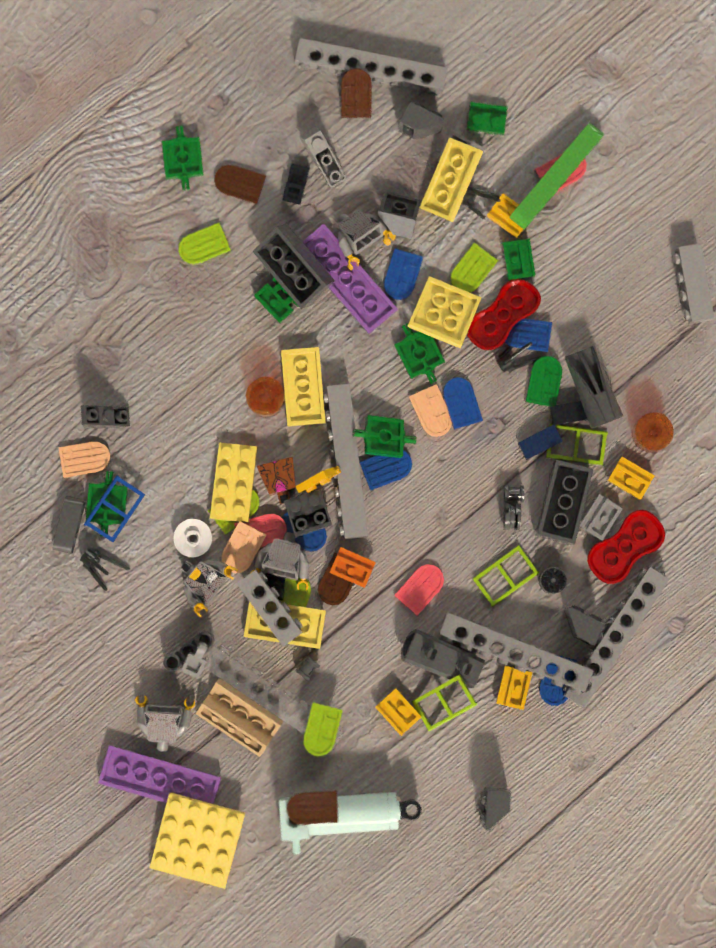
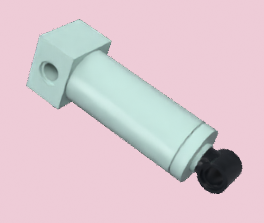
[279,792,422,854]

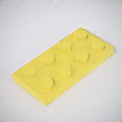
[420,137,483,222]
[281,347,326,427]
[210,442,258,523]
[244,601,326,649]

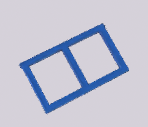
[84,475,145,542]

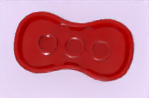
[467,279,541,350]
[587,510,665,584]

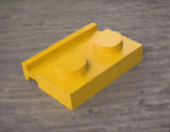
[487,193,523,238]
[607,456,655,500]
[295,466,341,493]
[496,666,533,710]
[375,688,421,736]

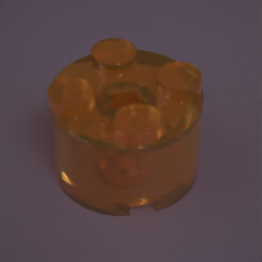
[246,377,285,418]
[632,412,674,453]

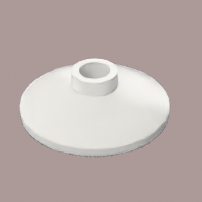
[174,519,212,557]

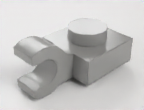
[181,641,207,679]

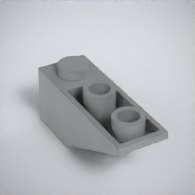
[299,127,347,189]

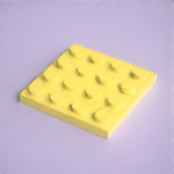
[150,792,245,889]

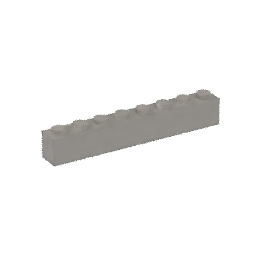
[323,383,368,539]

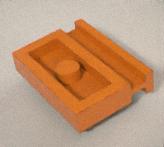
[329,547,376,588]

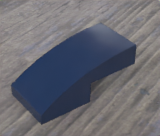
[518,425,563,460]

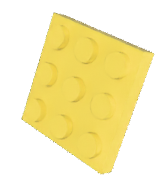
[408,276,482,349]

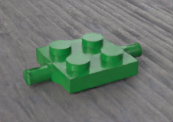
[162,126,204,191]
[394,323,445,384]
[352,415,417,458]
[86,471,128,537]

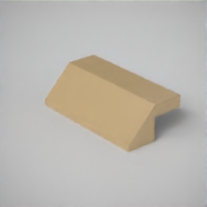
[196,678,284,757]

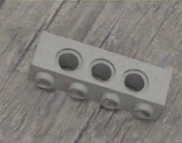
[237,570,303,646]

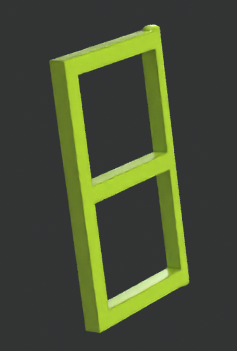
[546,424,608,466]
[473,545,539,607]
[412,674,478,731]

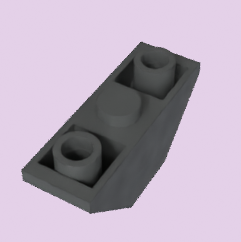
[81,405,130,429]

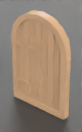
[409,384,452,437]
[59,442,111,478]
[221,521,267,573]

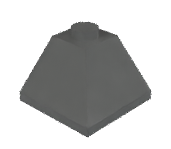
[378,192,421,239]

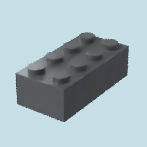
[252,223,335,309]
[535,460,594,545]

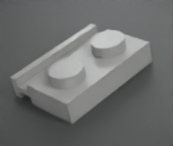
[579,494,623,541]

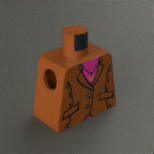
[257,457,296,504]

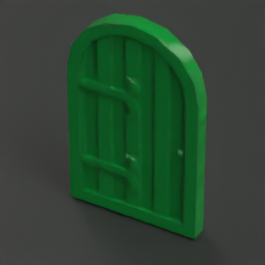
[525,356,562,407]

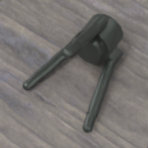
[461,186,501,219]
[496,342,543,373]
[80,548,130,591]

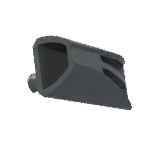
[565,346,623,429]
[401,629,485,688]

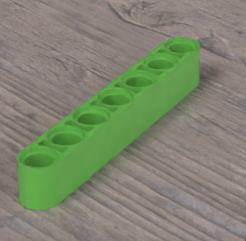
[509,122,604,230]

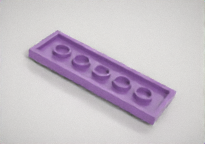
[302,224,398,334]
[98,745,222,804]

